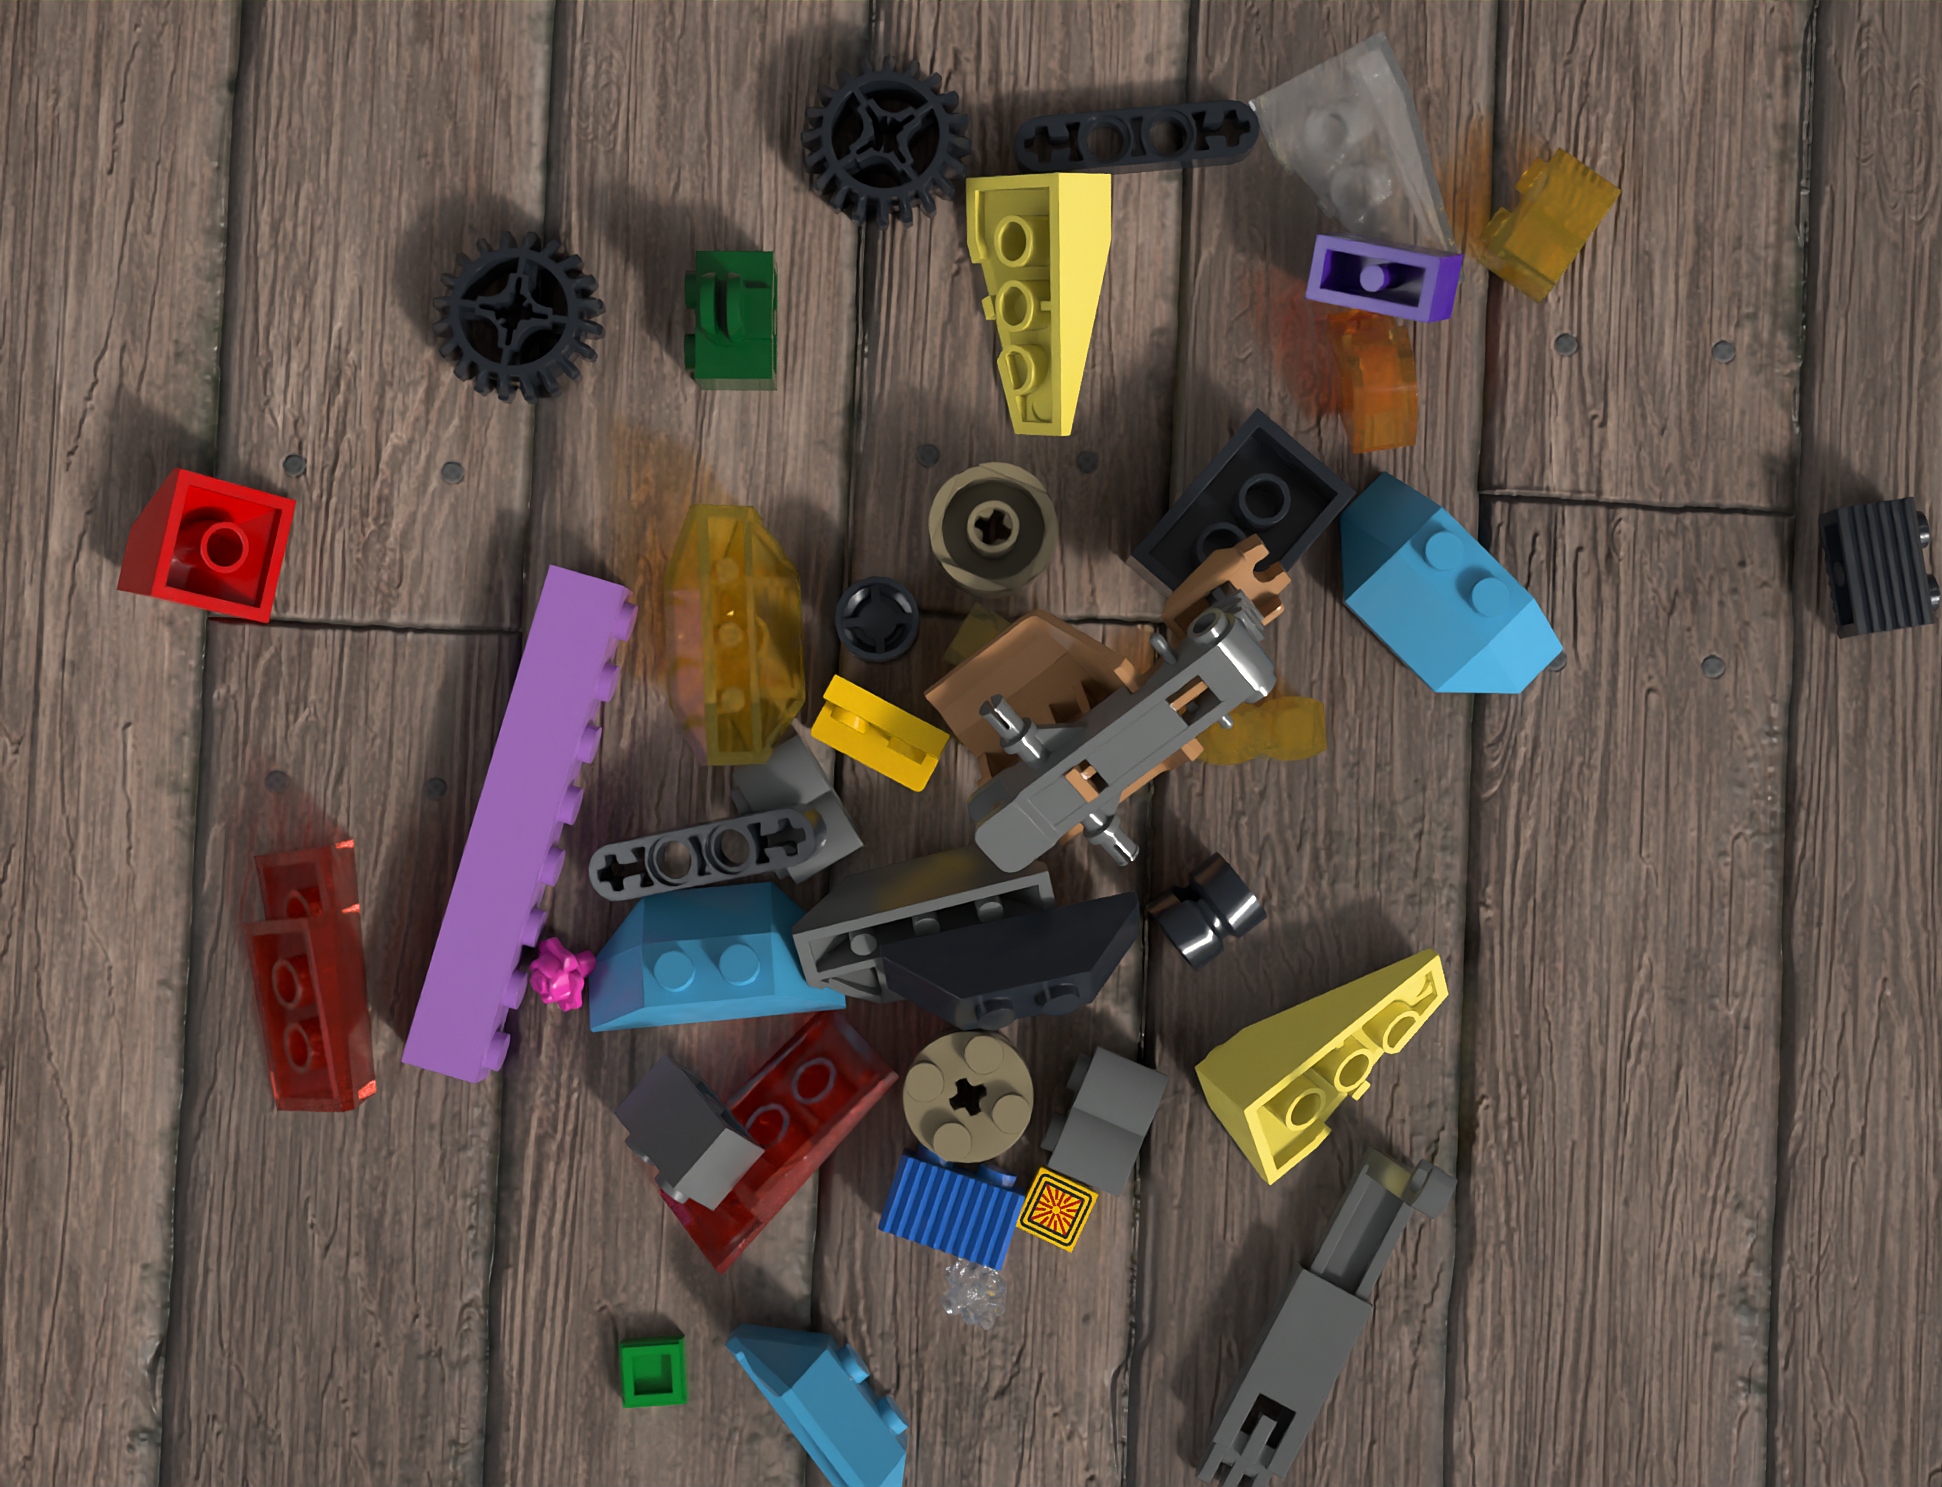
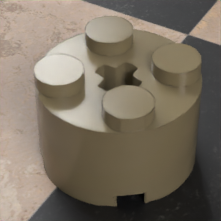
[928,461,1059,599]
[903,1026,1033,1163]

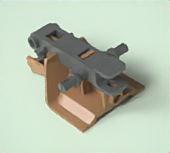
[924,534,1292,873]

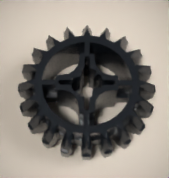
[800,54,972,231]
[432,231,606,404]

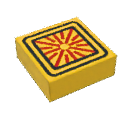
[1016,1164,1099,1253]

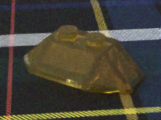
[664,504,806,766]

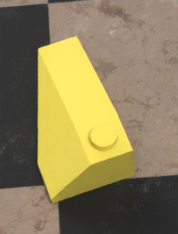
[966,173,1111,436]
[1195,948,1448,1185]

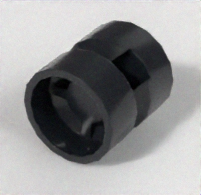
[835,576,921,666]
[1145,852,1268,972]

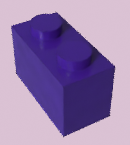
[1305,231,1464,323]

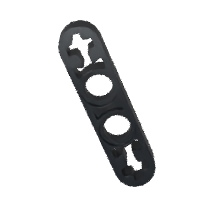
[1014,100,1260,175]
[588,803,827,901]

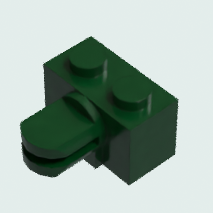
[684,251,778,391]

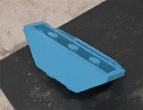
[1338,471,1564,694]
[589,882,847,1032]
[725,1323,909,1487]

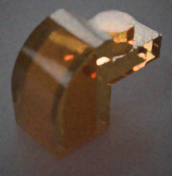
[1326,309,1418,454]

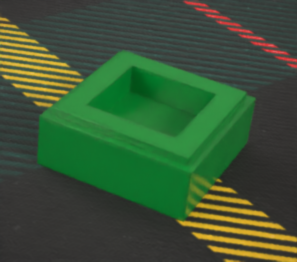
[619,1335,689,1408]

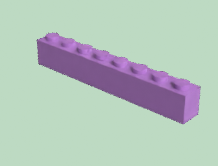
[401,564,638,1084]

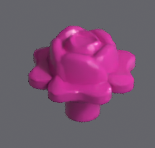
[529,937,597,1012]

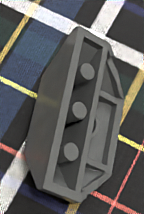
[791,844,1056,1004]

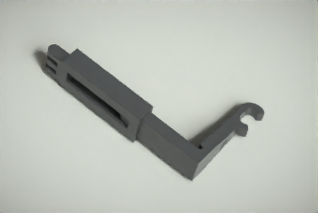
[1195,1145,1458,1487]

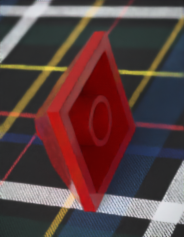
[116,468,296,623]

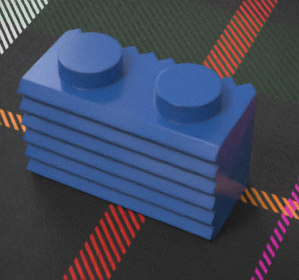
[878,1142,1025,1271]

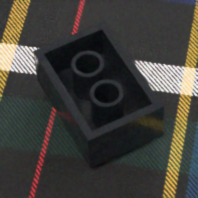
[1125,408,1356,600]

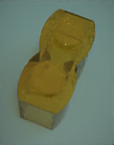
[1477,147,1622,304]
[1193,696,1327,767]

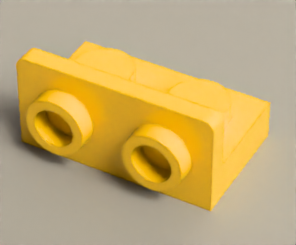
[811,674,951,792]

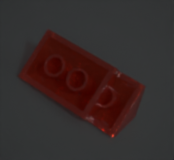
[242,839,377,1112]
[658,1009,899,1275]

